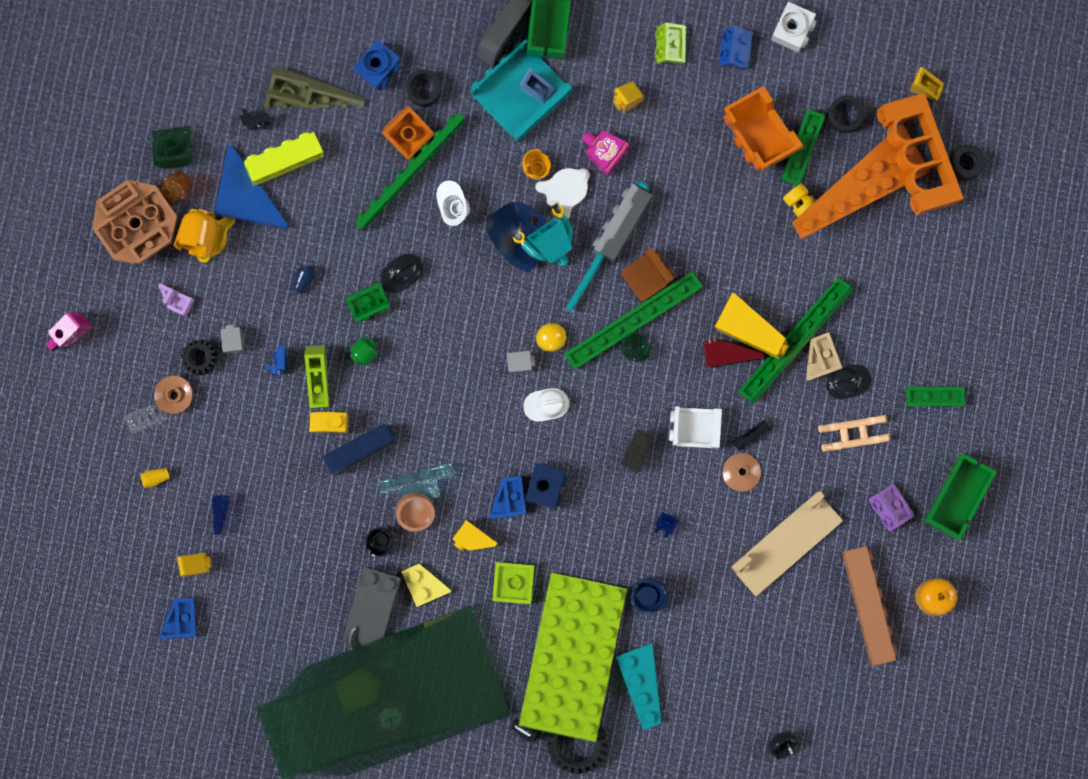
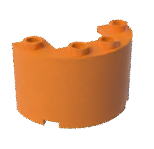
[723,86,803,172]

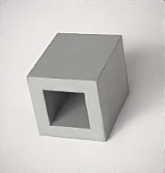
[220,325,244,354]
[507,351,535,374]

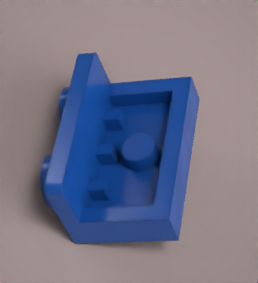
[719,26,753,70]

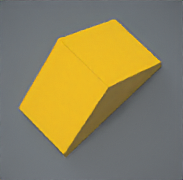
[910,67,944,101]

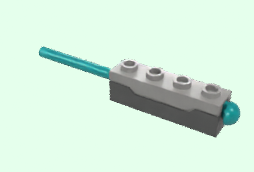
[565,181,652,312]

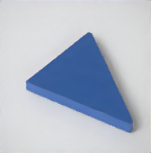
[214,144,288,229]

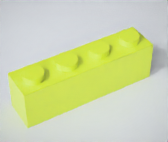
[244,132,324,186]

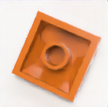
[381,106,435,160]

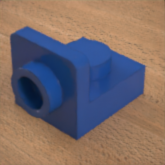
[266,346,287,375]

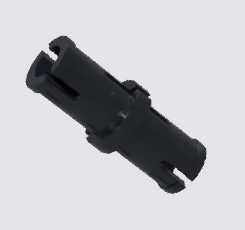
[732,420,771,451]

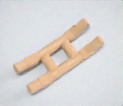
[818,415,891,452]

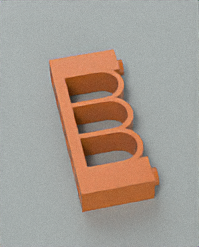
[877,93,964,216]

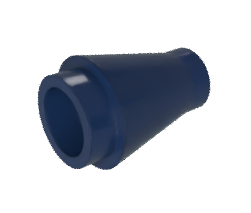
[292,265,315,294]

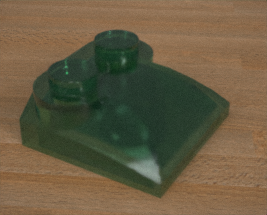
[152,126,193,169]

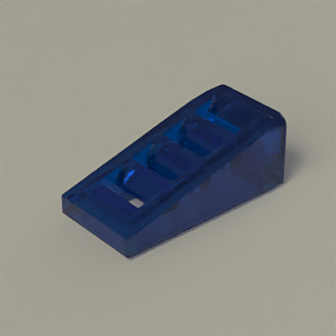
[212,495,230,535]

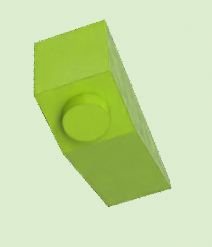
[304,345,329,408]

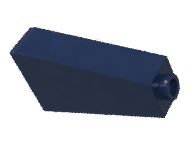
[322,424,396,476]

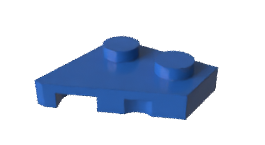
[489,476,527,519]
[158,598,197,639]

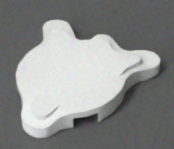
[536,168,590,219]

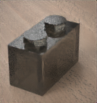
[620,429,654,473]

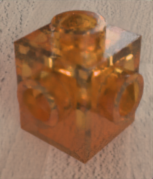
[160,170,193,204]

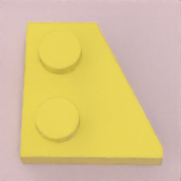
[401,564,451,607]

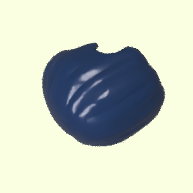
[630,577,669,614]

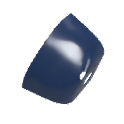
[486,202,546,273]

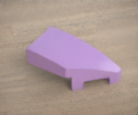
[158,283,194,317]

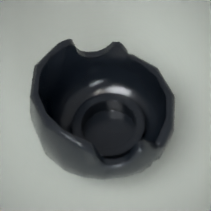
[365,527,394,558]
[768,732,800,760]

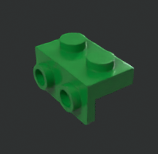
[345,282,390,322]

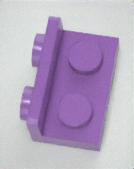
[869,483,915,531]

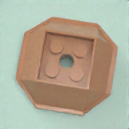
[92,180,178,264]

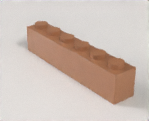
[842,546,898,666]

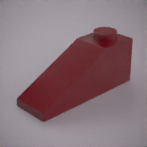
[702,339,764,369]

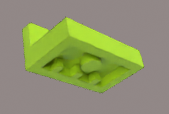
[655,23,686,64]

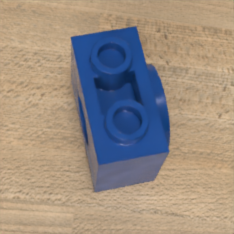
[353,40,402,91]

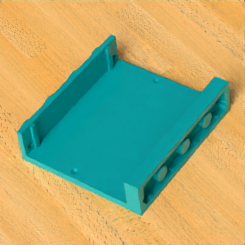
[470,39,572,143]

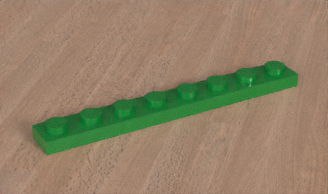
[355,113,465,232]
[564,272,703,371]
[738,278,853,405]

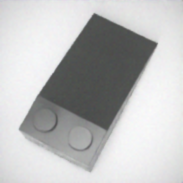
[342,567,402,653]

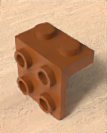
[621,247,674,302]

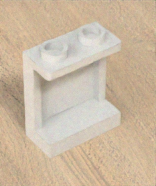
[669,406,722,449]

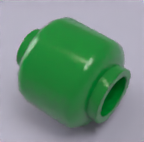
[350,337,378,365]

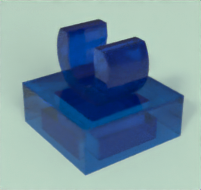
[655,512,679,537]

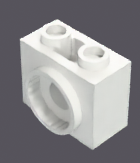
[771,2,817,52]

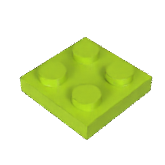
[492,562,534,604]

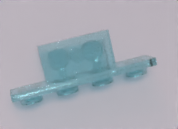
[379,464,455,499]

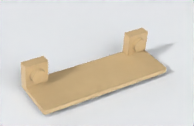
[730,491,842,596]

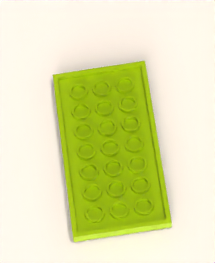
[519,573,627,742]

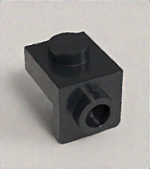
[240,108,271,131]

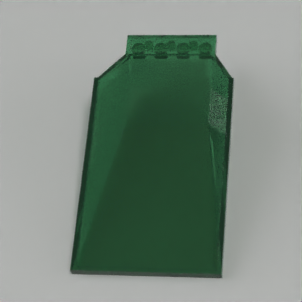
[256,605,511,779]

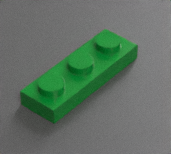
[906,387,965,407]

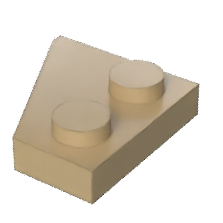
[806,333,842,381]

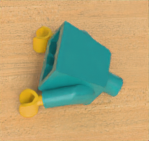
[513,206,573,266]

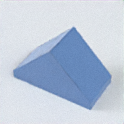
[520,68,555,104]

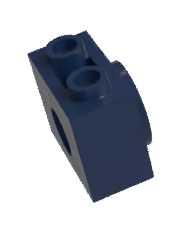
[525,463,568,509]

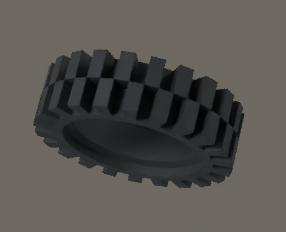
[547,723,608,774]

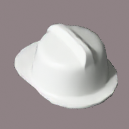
[437,180,470,226]
[524,388,569,421]

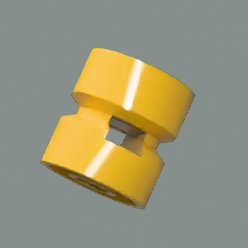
[783,183,816,217]

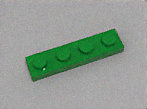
[781,109,825,186]

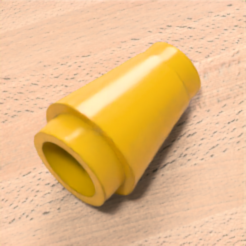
[140,468,170,489]

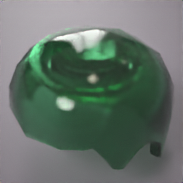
[621,333,652,362]

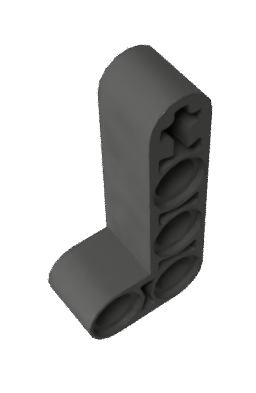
[477,0,532,67]

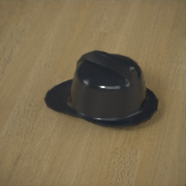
[380,254,423,293]
[826,364,872,399]

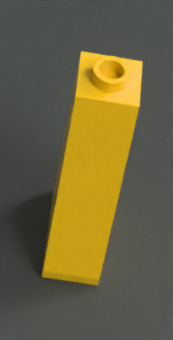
[715,293,788,359]

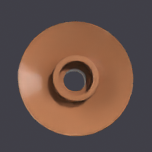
[154,376,193,414]
[722,453,761,492]

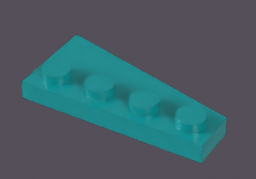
[616,643,661,730]

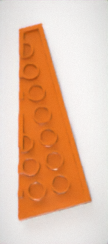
[792,124,930,240]

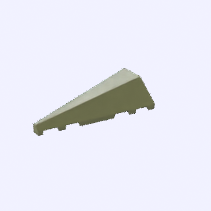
[264,66,365,108]

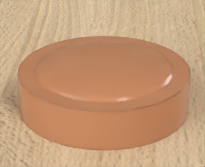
[396,493,435,532]

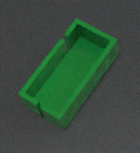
[527,0,571,60]
[923,453,997,541]

